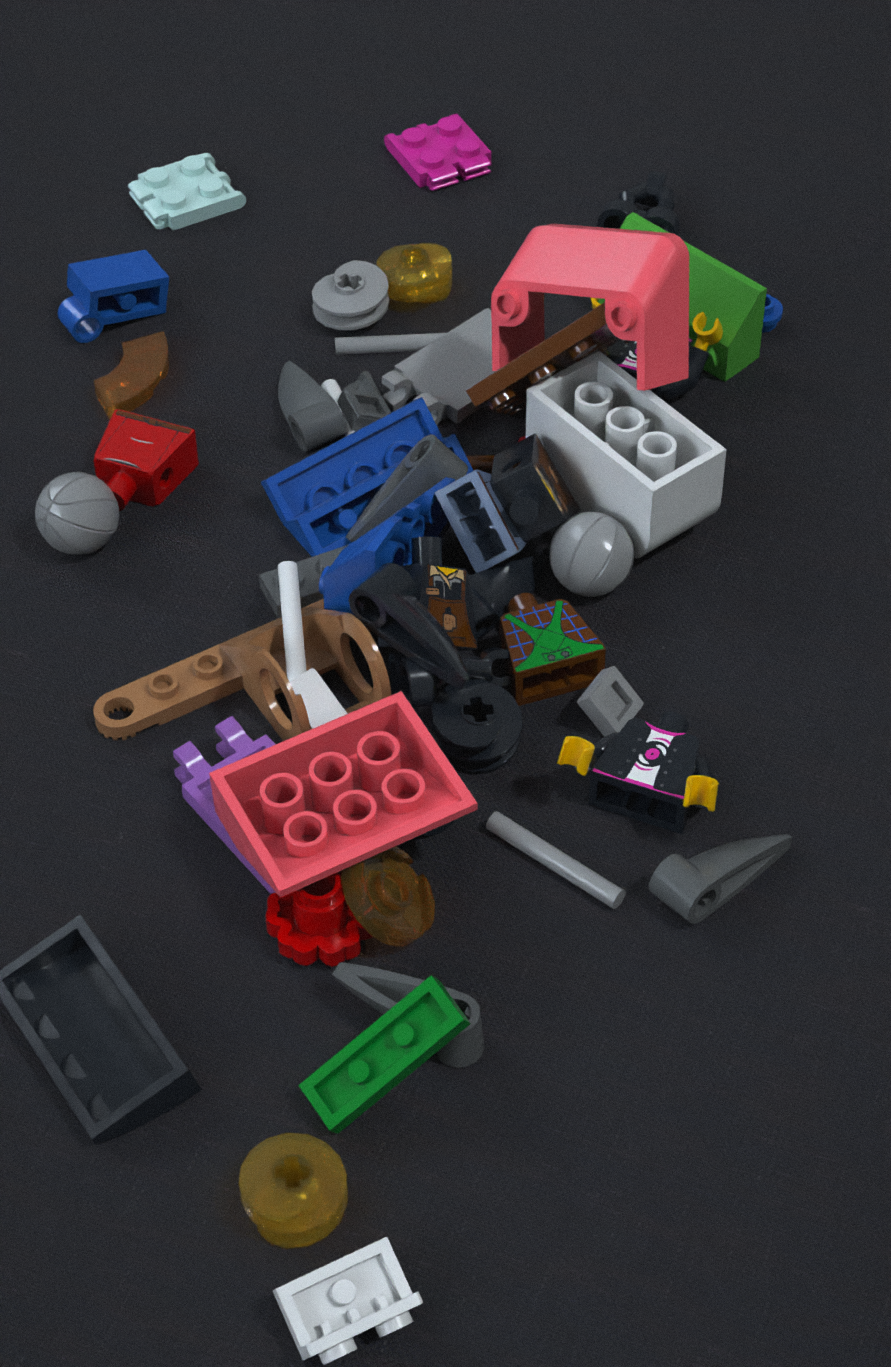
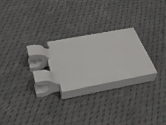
[382,308,496,425]

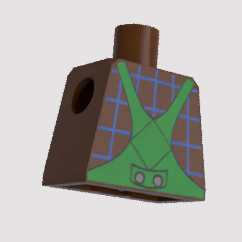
[499,593,606,706]

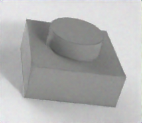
[577,666,644,737]

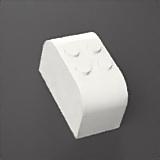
[526,351,726,558]

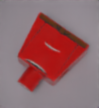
[94,409,199,511]

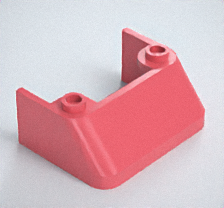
[491,224,689,391]

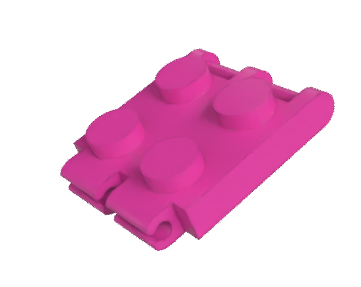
[384,113,491,191]

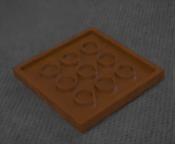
[466,302,633,417]

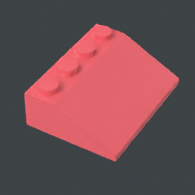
[209,691,478,898]

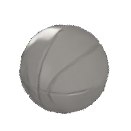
[35,472,120,556]
[549,512,634,597]

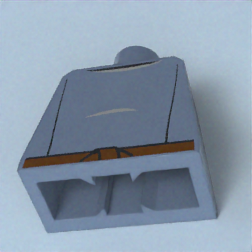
[434,469,528,573]

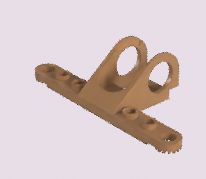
[93,599,391,741]

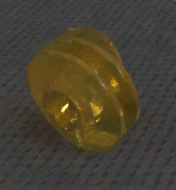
[376,243,452,303]
[239,1133,348,1249]

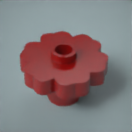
[265,869,377,966]

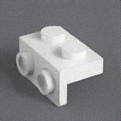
[273,1237,423,1365]

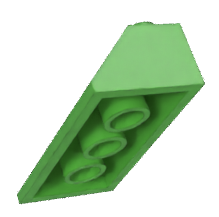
[597,212,767,382]

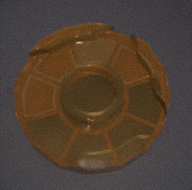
[341,846,435,947]

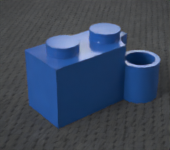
[57,250,169,343]

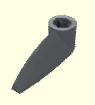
[278,361,347,452]
[346,434,468,542]
[649,834,792,924]
[332,962,485,1068]

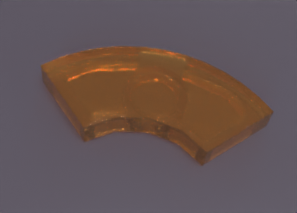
[94,331,169,419]

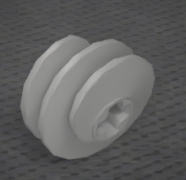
[312,260,389,330]

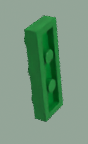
[298,975,471,1134]

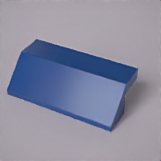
[261,397,474,557]

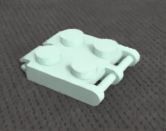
[128,153,246,231]

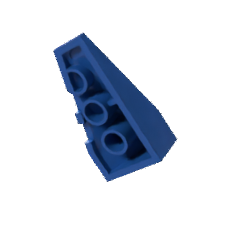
[319,477,455,627]

